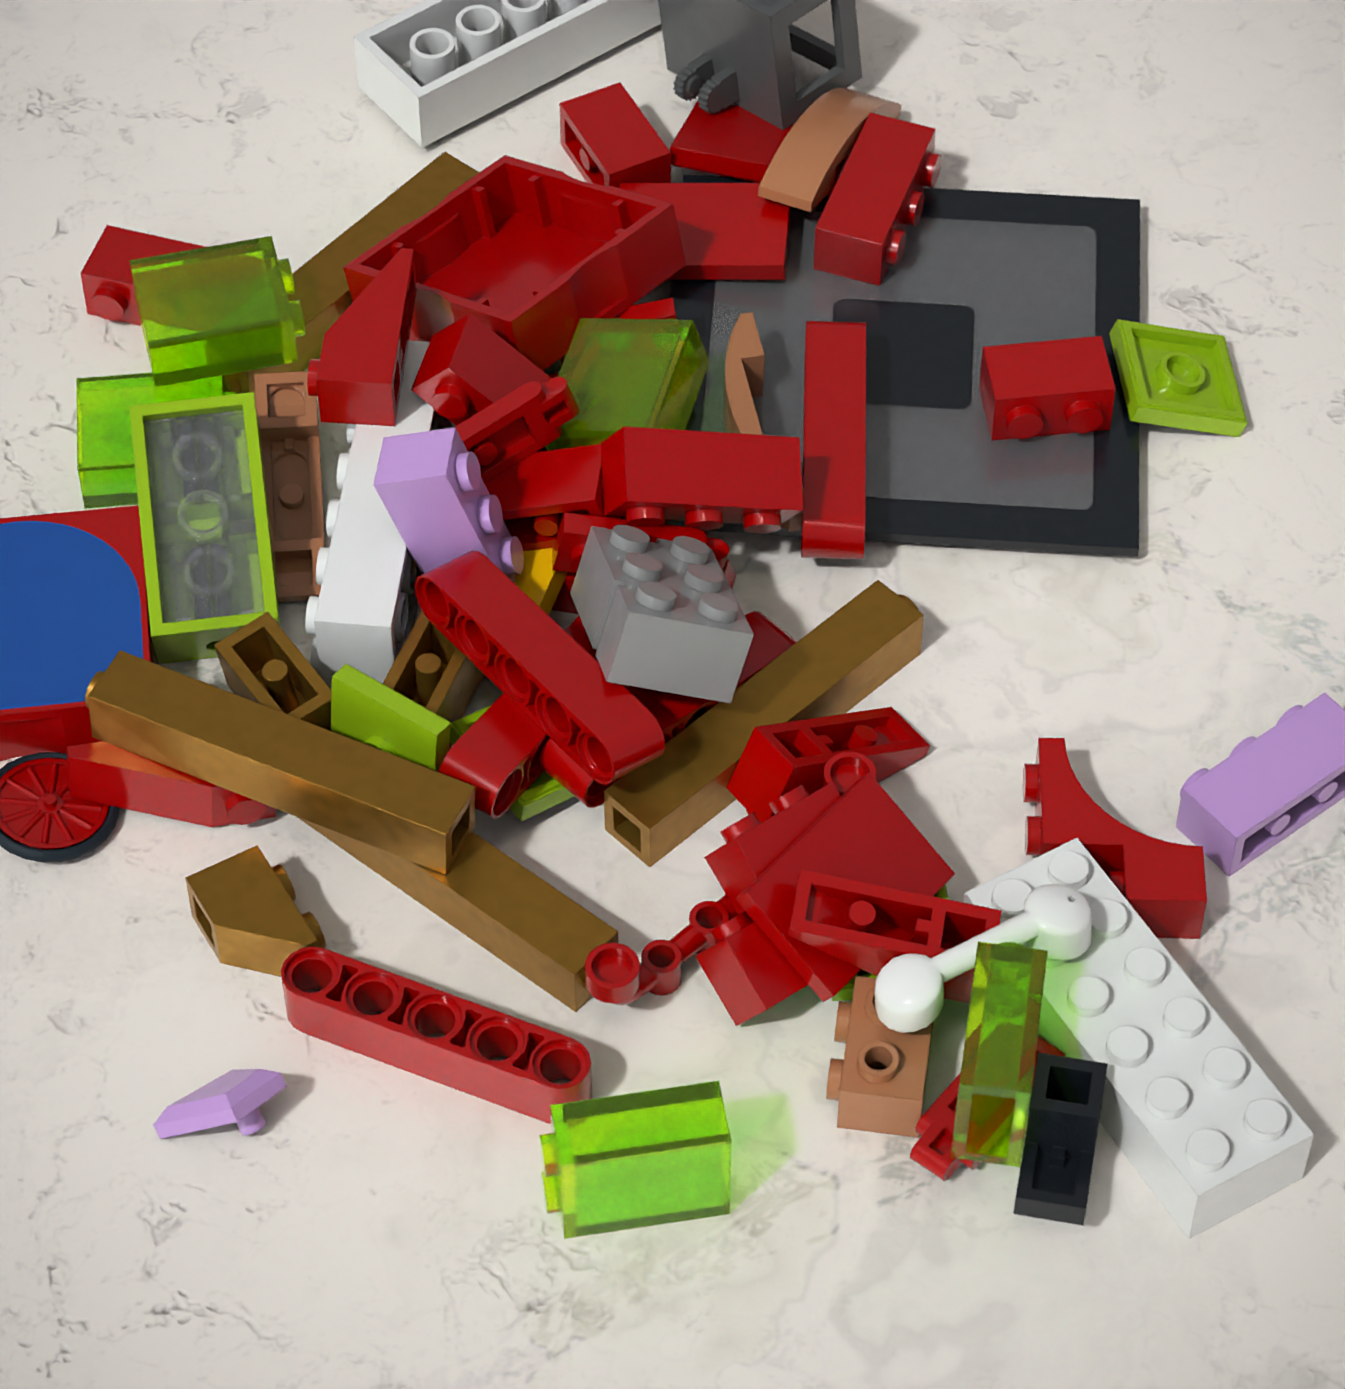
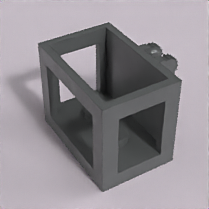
[658,0,862,130]

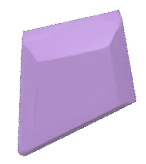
[153,1069,287,1139]

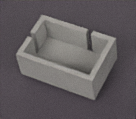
[570,525,754,704]

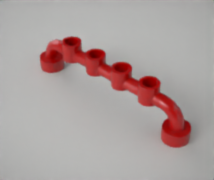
[585,752,876,1005]

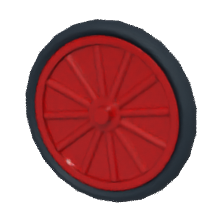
[0,752,119,862]

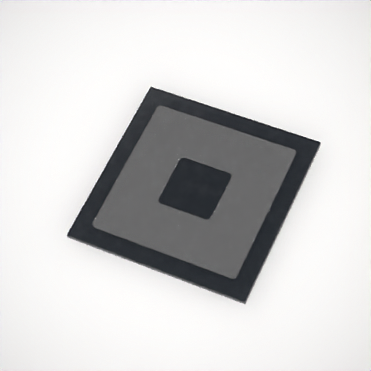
[664,174,1140,556]

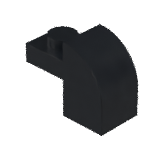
[1013,1053,1108,1226]

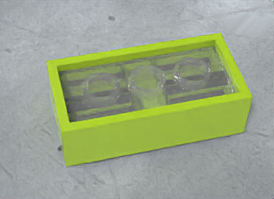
[129,392,281,664]

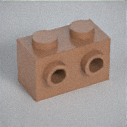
[826,976,934,1138]

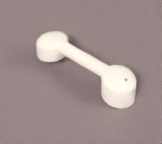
[875,884,1092,1033]

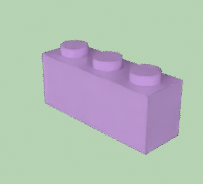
[373,427,524,583]
[1176,693,1345,877]

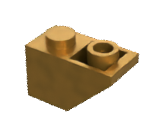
[185,845,326,977]

